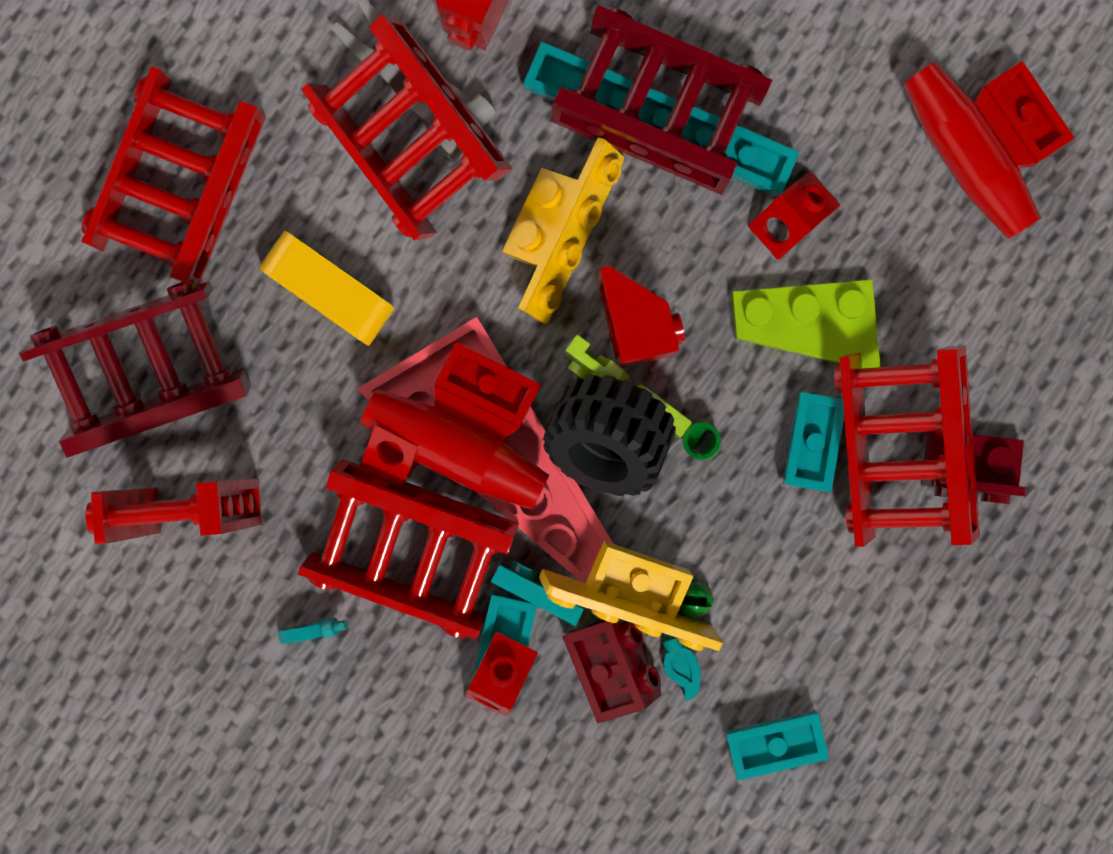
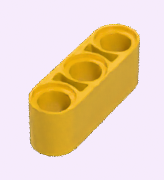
[258,231,396,346]

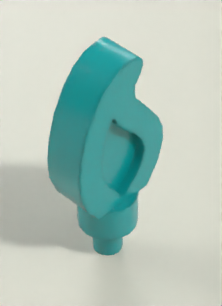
[277,617,348,644]
[662,633,701,701]

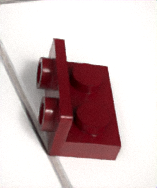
[921,431,1027,504]
[562,619,661,724]

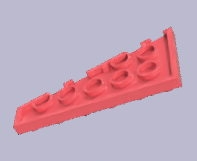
[356,317,613,582]

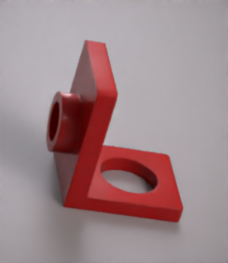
[748,171,840,260]
[360,422,419,488]
[465,632,538,716]

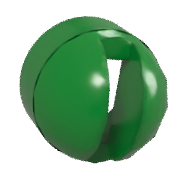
[683,422,722,461]
[679,580,713,618]

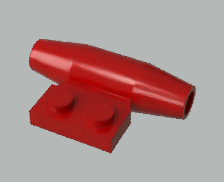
[903,61,1075,239]
[360,342,550,509]

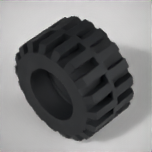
[543,375,676,496]

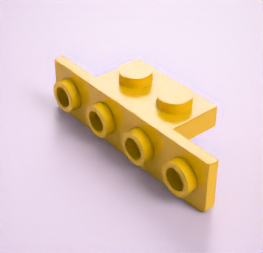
[502,138,624,324]
[539,541,723,651]

